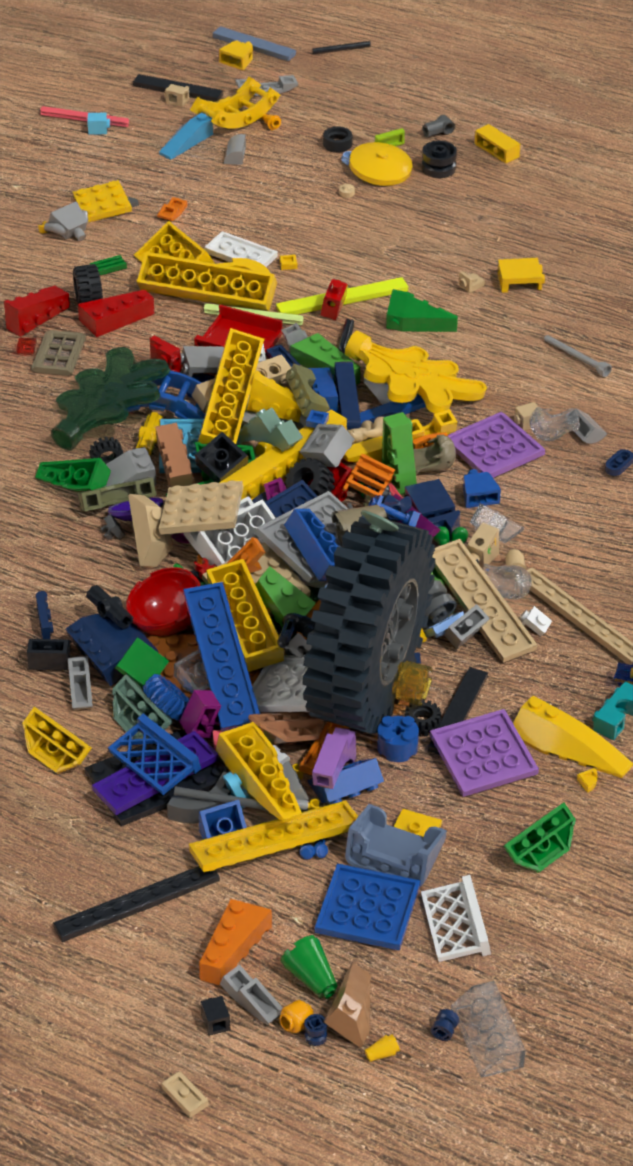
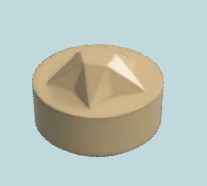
[339,184,355,198]

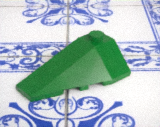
[386,289,458,332]

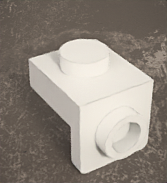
[519,606,552,637]

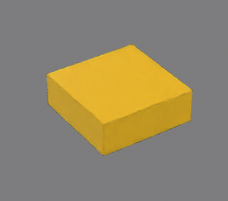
[279,255,298,270]

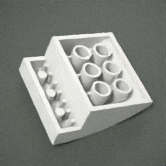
[184,496,275,566]

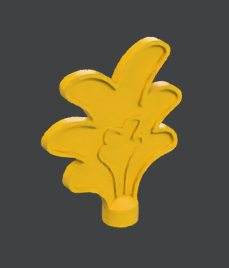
[345,330,487,413]

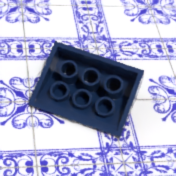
[65,613,159,687]

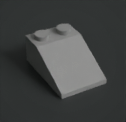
[100,447,156,488]

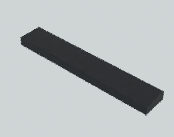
[133,74,223,102]
[428,667,488,755]

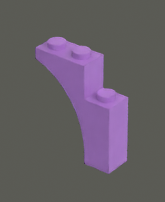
[312,727,356,789]

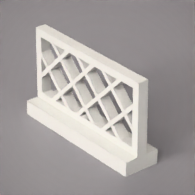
[421,875,491,962]

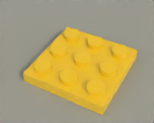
[73,180,132,222]

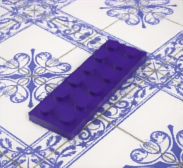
[92,731,219,815]

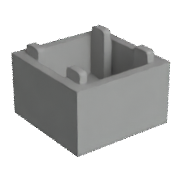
[300,424,355,467]

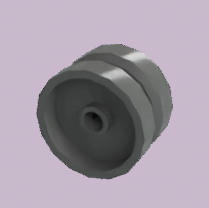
[423,580,457,628]

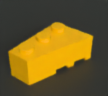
[247,370,302,422]

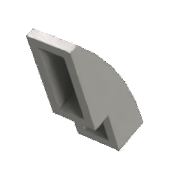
[68,656,93,710]
[220,965,282,1025]

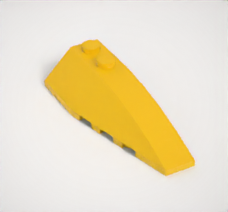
[513,696,633,778]
[216,722,302,822]

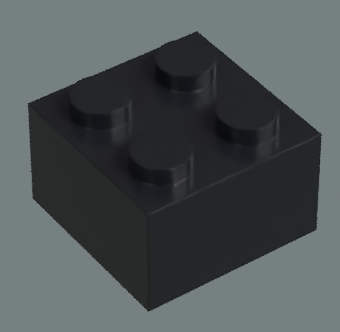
[195,432,248,483]

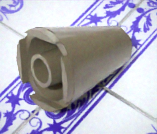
[331,505,387,544]

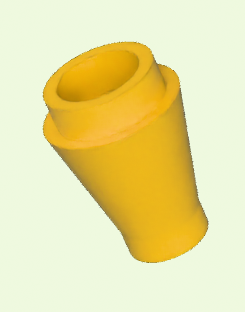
[364,1034,400,1062]

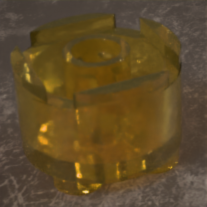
[392,660,433,706]

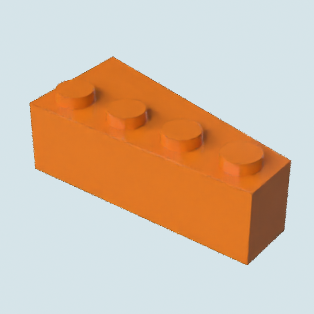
[199,899,272,986]

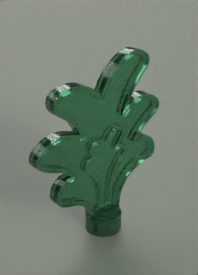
[51,347,170,451]

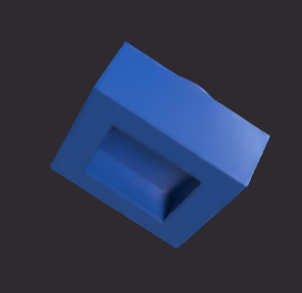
[306,410,329,428]

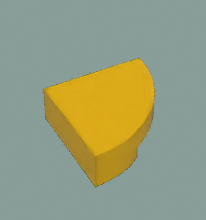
[577,768,598,793]

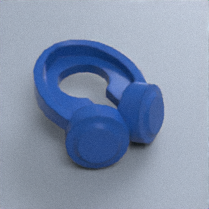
[300,839,328,859]

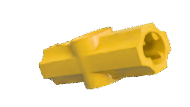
[136,412,163,455]

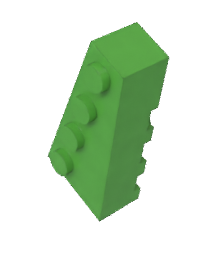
[290,333,361,385]

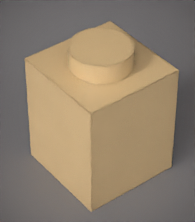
[513,402,543,431]

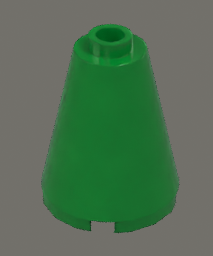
[280,935,337,999]

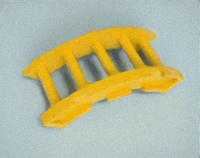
[190,77,281,128]

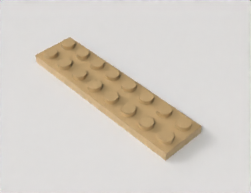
[432,539,537,663]

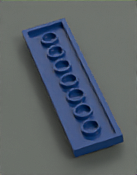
[183,582,260,732]

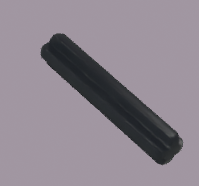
[337,319,354,354]

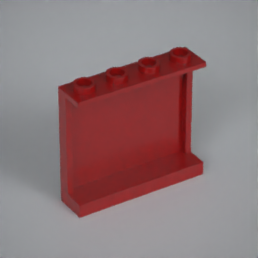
[194,305,283,357]

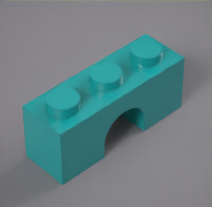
[592,681,633,740]

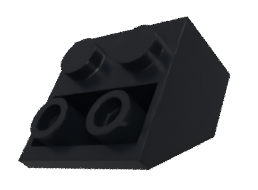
[27,639,72,670]

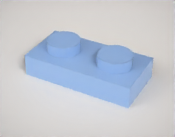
[424,611,464,638]

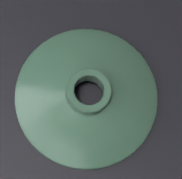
[361,510,399,534]

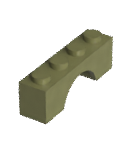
[285,364,330,418]
[77,477,157,511]

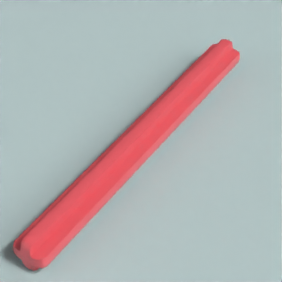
[40,106,129,127]

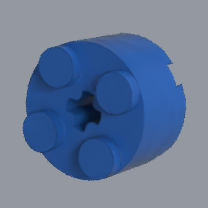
[377,716,419,762]

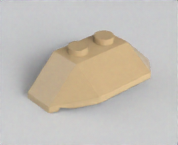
[128,494,173,568]

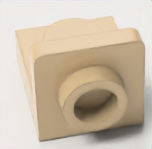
[458,271,485,293]

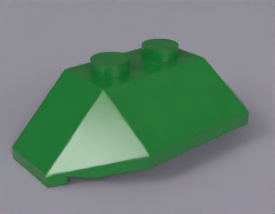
[503,802,576,873]

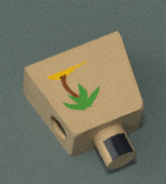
[467,522,499,569]

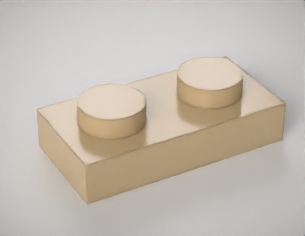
[161,1071,208,1118]

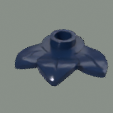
[384,495,412,522]

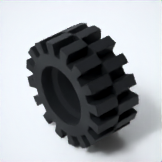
[89,437,123,464]
[405,700,441,737]

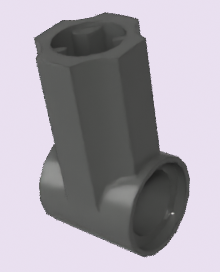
[422,115,455,137]

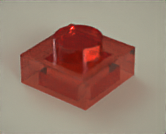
[16,338,37,355]

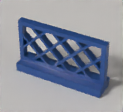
[108,714,201,795]

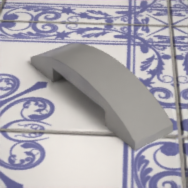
[235,75,298,96]

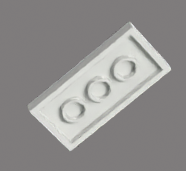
[204,231,278,267]

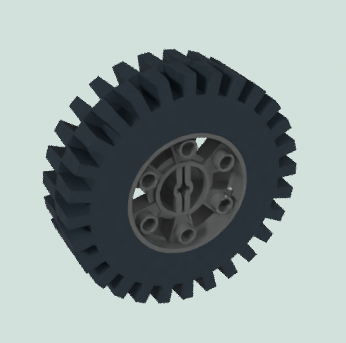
[302,516,435,734]

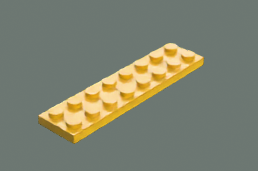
[189,800,359,872]

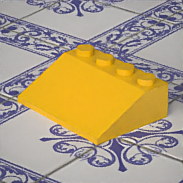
[134,221,215,263]

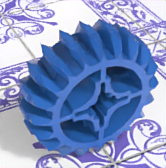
[143,674,189,721]

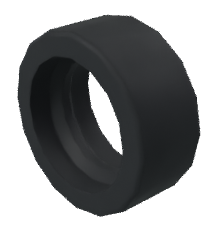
[323,126,353,153]

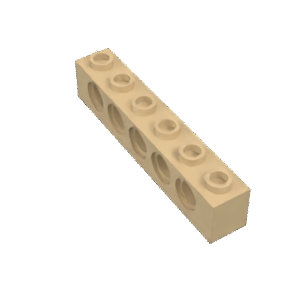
[192,355,291,411]

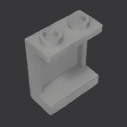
[180,346,224,377]

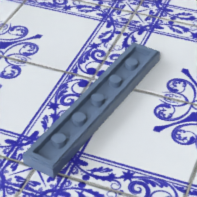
[213,26,296,61]

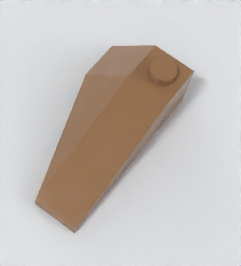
[324,962,371,1048]

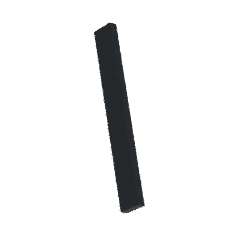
[53,866,220,942]

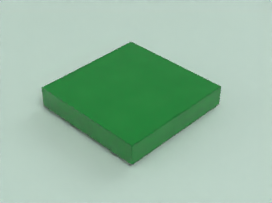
[115,637,169,689]

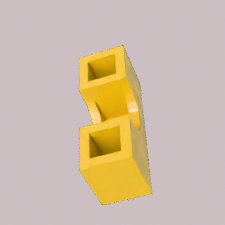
[411,409,457,440]

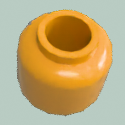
[279,1000,314,1033]

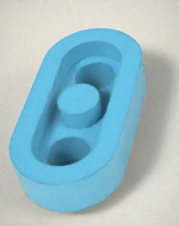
[222,772,250,809]

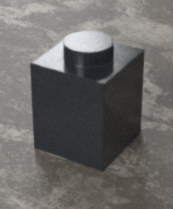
[201,996,230,1036]

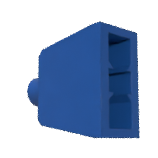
[463,469,501,508]

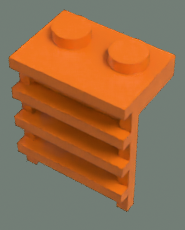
[343,453,395,498]

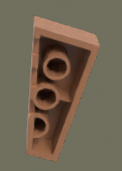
[155,423,195,487]

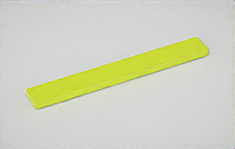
[276,277,408,315]

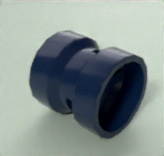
[431,1009,459,1041]
[305,1014,327,1046]

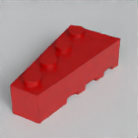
[4,285,70,337]
[78,289,155,337]

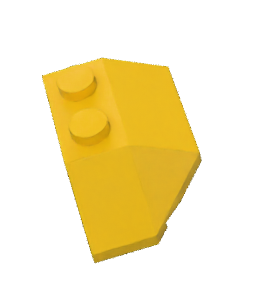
[22,707,92,774]

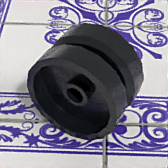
[421,141,457,179]

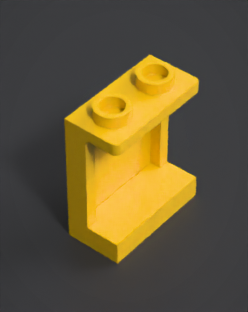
[497,258,545,293]

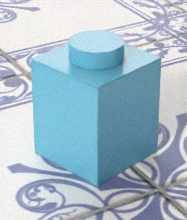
[88,113,110,135]

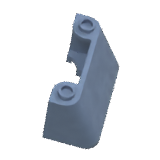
[345,804,447,887]

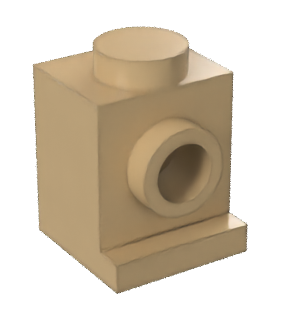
[165,84,189,107]

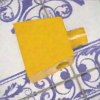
[219,40,253,70]

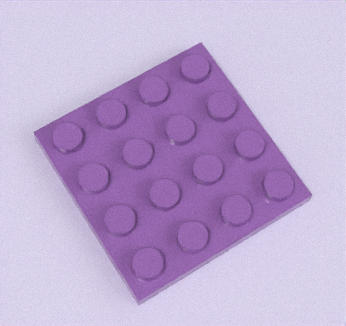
[448,412,545,478]
[430,709,539,797]

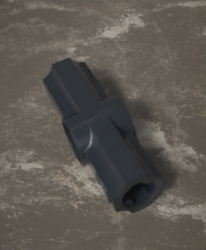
[86,585,133,629]

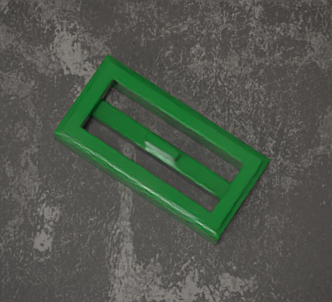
[90,255,127,276]

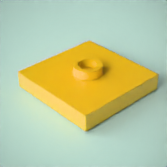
[394,809,442,837]

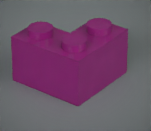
[179,690,221,738]

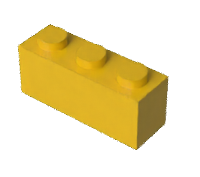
[474,124,521,164]

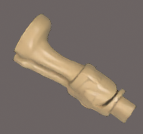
[347,417,384,444]

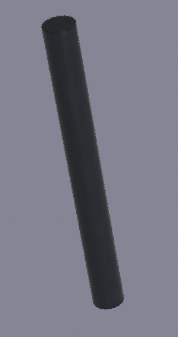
[312,41,371,54]

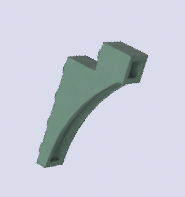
[236,408,303,452]

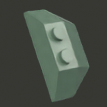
[112,674,172,739]

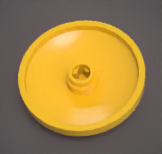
[349,142,412,186]

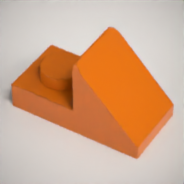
[227,537,266,573]

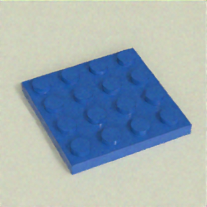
[315,863,421,951]

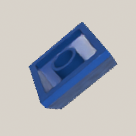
[199,799,247,840]

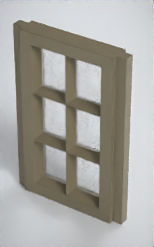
[31,330,86,376]

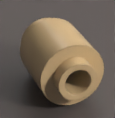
[505,549,526,577]

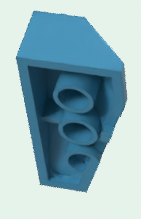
[159,113,213,160]

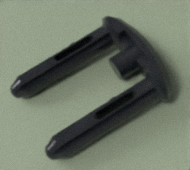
[277,613,316,648]

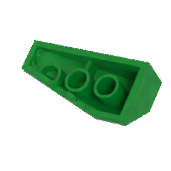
[35,458,111,491]

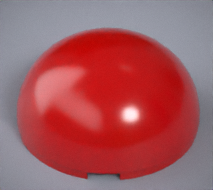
[126,567,201,637]

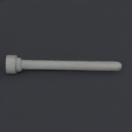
[544,335,612,377]

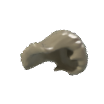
[414,435,456,475]

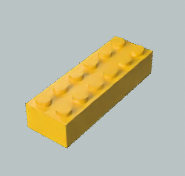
[206,559,284,672]

